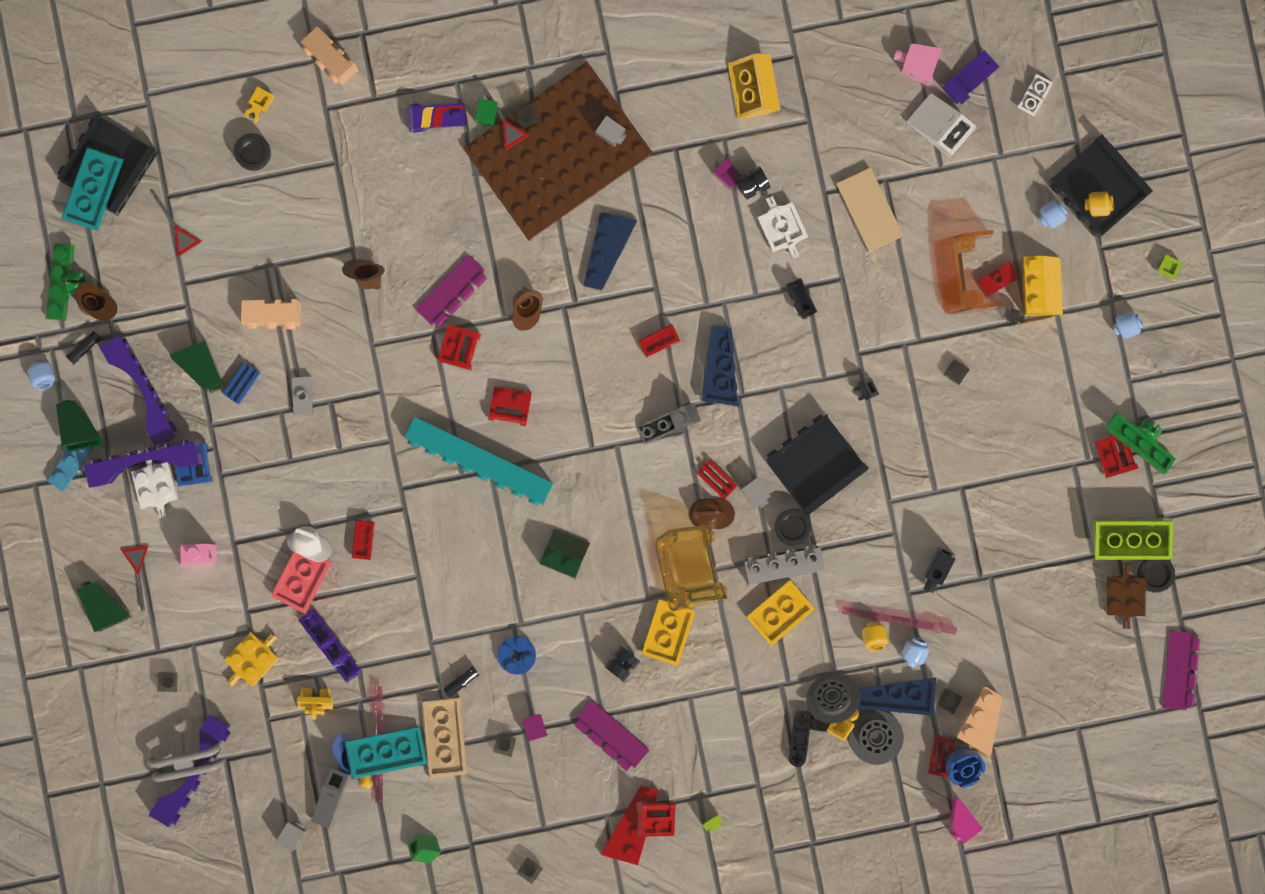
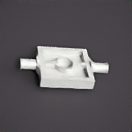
[757,196,808,258]
[131,460,178,518]

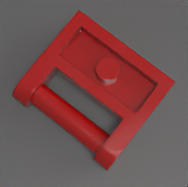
[438,325,481,371]
[488,386,532,427]
[1094,436,1139,479]
[636,800,676,837]

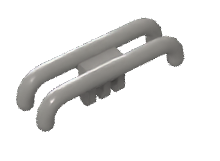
[147,744,225,782]

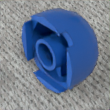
[946,748,985,788]

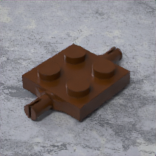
[1107,563,1146,629]

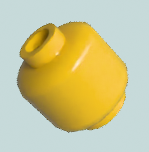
[1085,191,1114,217]
[861,621,889,651]

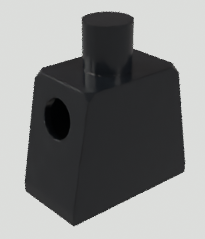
[923,547,956,593]

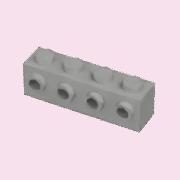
[744,545,825,585]

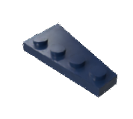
[584,212,638,291]
[701,325,739,407]
[857,677,937,716]

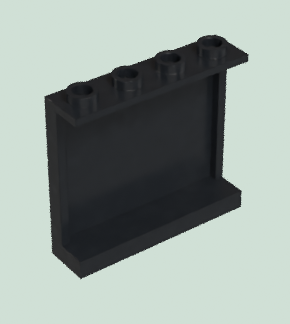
[57,114,158,217]
[1049,134,1153,238]
[765,414,869,516]

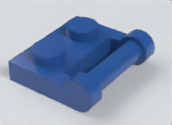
[175,444,213,487]

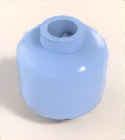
[1039,200,1068,228]
[1113,311,1143,339]
[28,360,55,390]
[901,637,930,667]

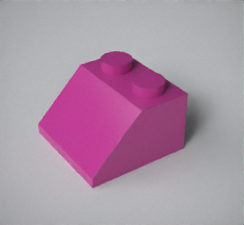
[949,797,983,844]

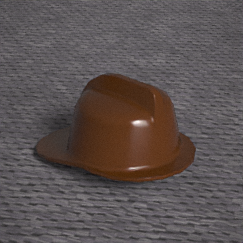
[342,259,385,290]
[75,283,118,321]
[512,287,543,331]
[689,499,735,529]

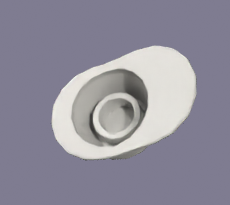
[287,526,332,562]

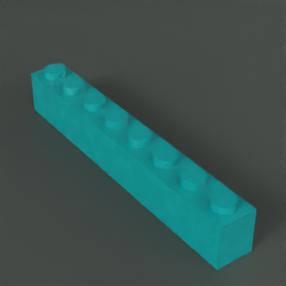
[405,417,554,506]

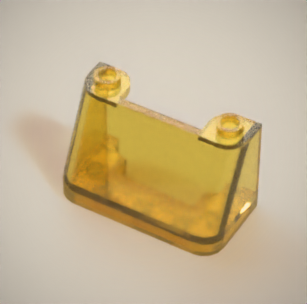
[655,525,727,611]

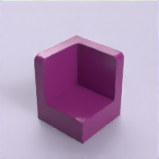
[713,159,741,190]
[523,714,548,741]

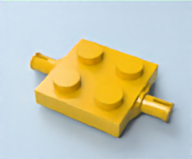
[224,632,279,687]

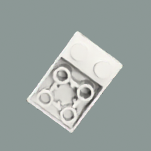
[906,93,976,159]

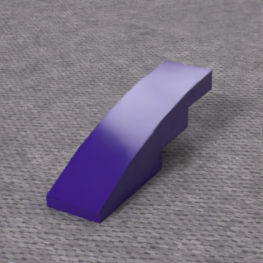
[298,608,362,683]

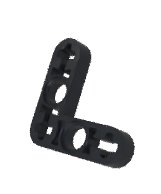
[789,711,830,767]

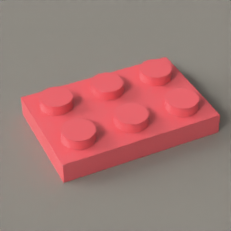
[271,552,332,614]

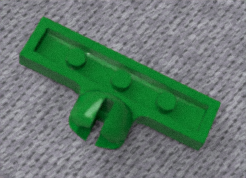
[46,243,86,321]
[1104,412,1176,475]

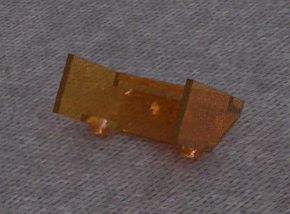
[935,230,1003,315]

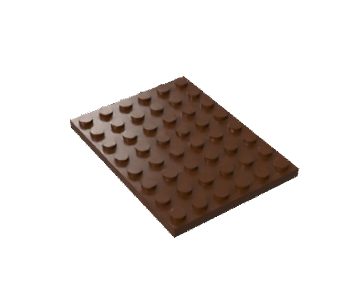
[463,61,653,241]

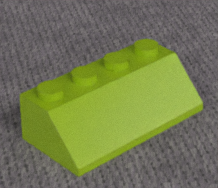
[1093,518,1173,560]

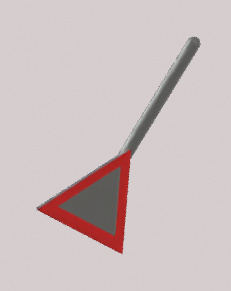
[484,88,530,151]
[154,195,202,257]
[120,545,149,611]

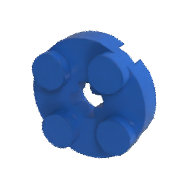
[498,636,536,675]

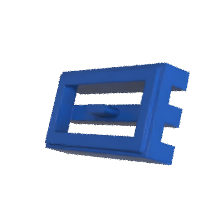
[223,362,261,405]

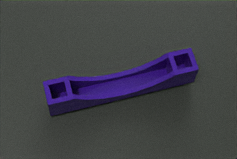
[99,336,178,448]
[84,439,204,488]
[149,715,231,827]

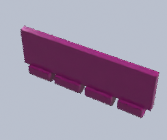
[415,255,487,328]
[1162,631,1201,710]
[574,700,650,771]

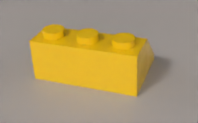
[728,54,780,119]
[1022,256,1063,316]

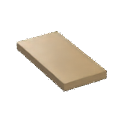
[836,167,904,252]
[422,697,468,778]

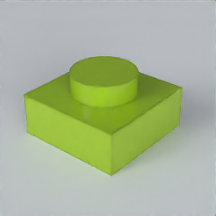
[1157,255,1183,281]
[702,814,723,832]

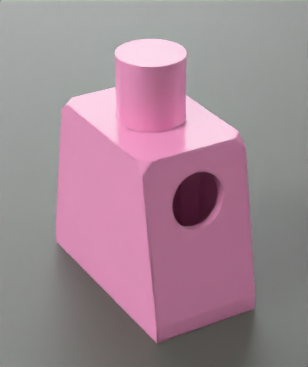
[894,44,941,86]
[180,544,217,566]

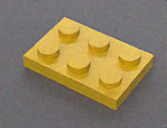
[746,580,815,646]
[641,599,696,666]

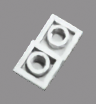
[1018,74,1053,116]

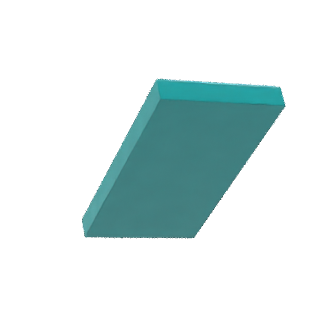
[61,147,124,231]
[344,726,427,780]

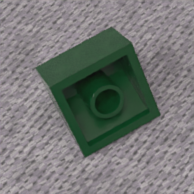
[539,529,590,579]

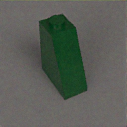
[170,341,224,393]
[56,400,103,453]
[76,581,133,633]

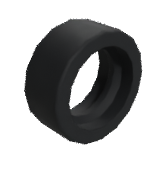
[234,133,271,171]
[774,509,811,545]
[1137,560,1175,593]

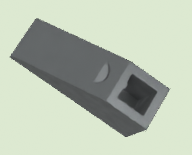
[638,403,701,444]
[311,767,350,829]

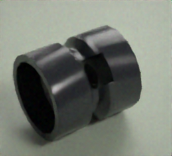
[736,166,771,200]
[604,646,640,682]

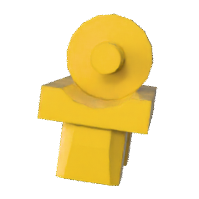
[297,688,333,720]

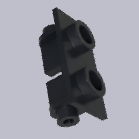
[785,278,817,320]

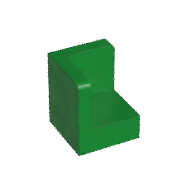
[475,98,498,127]
[408,834,441,863]

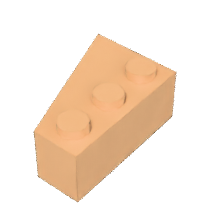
[301,26,358,86]
[241,299,301,330]
[955,687,1002,757]

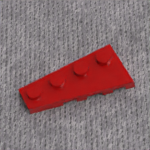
[601,785,659,865]

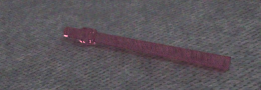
[842,606,957,635]
[373,687,385,803]

